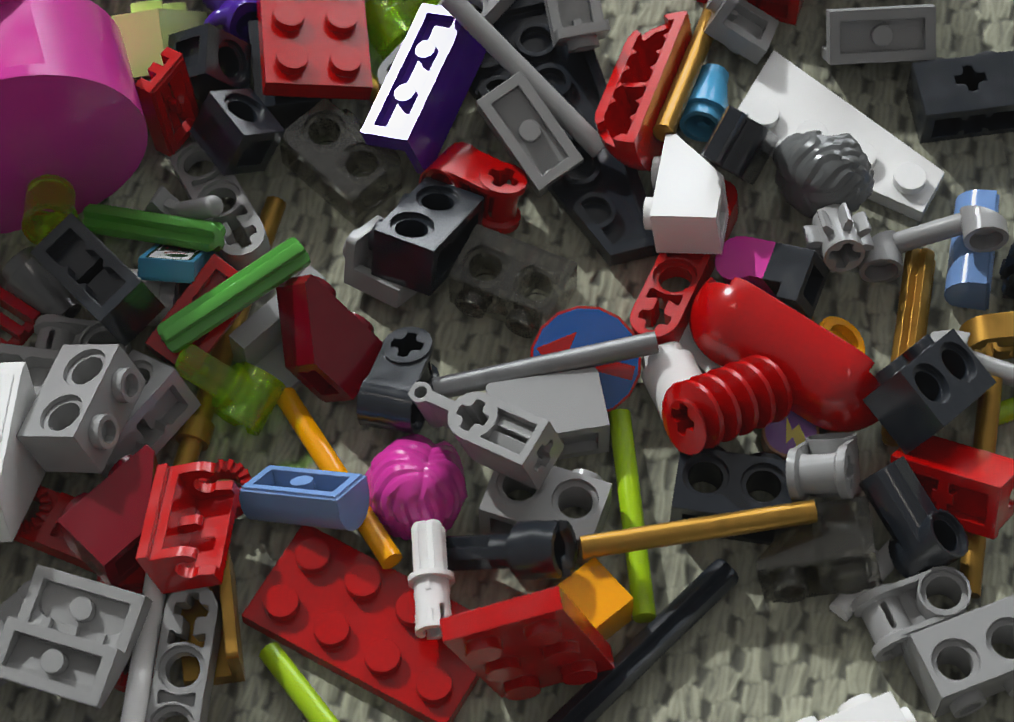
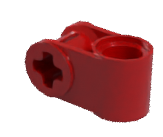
[419,142,528,235]

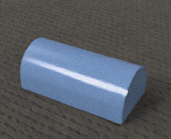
[944,189,1000,311]
[239,465,370,531]

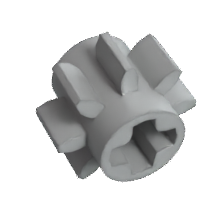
[802,203,875,272]

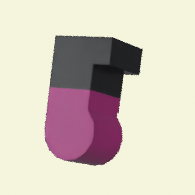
[715,236,830,319]

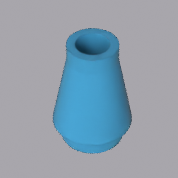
[679,63,729,142]

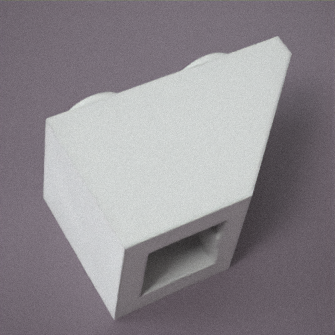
[643,134,729,254]

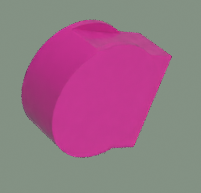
[0,0,148,234]

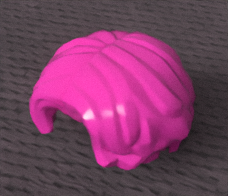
[365,434,468,541]

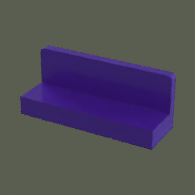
[360,3,486,174]

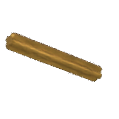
[881,248,936,447]

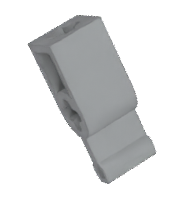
[408,382,565,490]

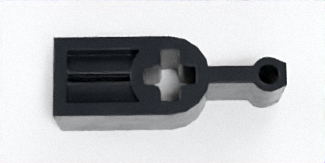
[700,105,779,185]

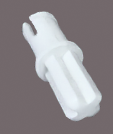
[408,519,455,640]

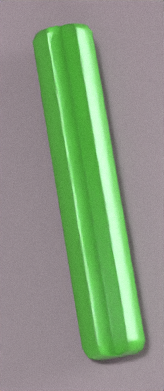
[82,204,226,252]
[157,237,311,353]

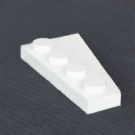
[738,50,945,222]

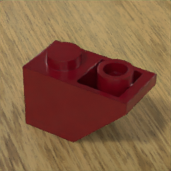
[276,274,383,403]
[57,444,158,587]

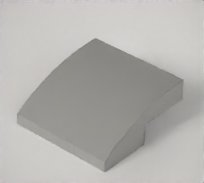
[0,564,153,709]

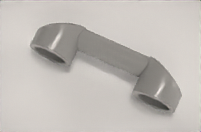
[858,205,1009,283]

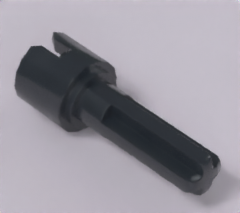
[446,520,577,580]

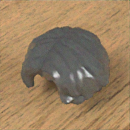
[772,130,875,219]

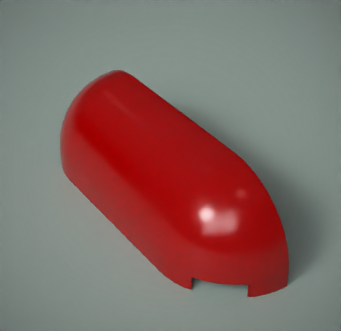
[595,11,692,171]
[689,277,880,432]

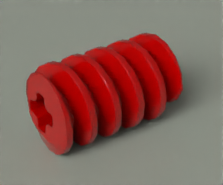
[662,355,793,455]

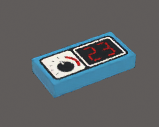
[138,244,215,284]

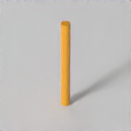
[275,387,403,569]

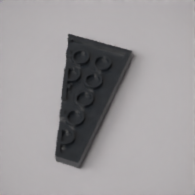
[468,0,659,266]

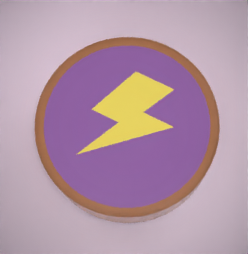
[761,411,820,460]

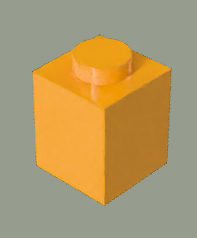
[557,558,634,640]

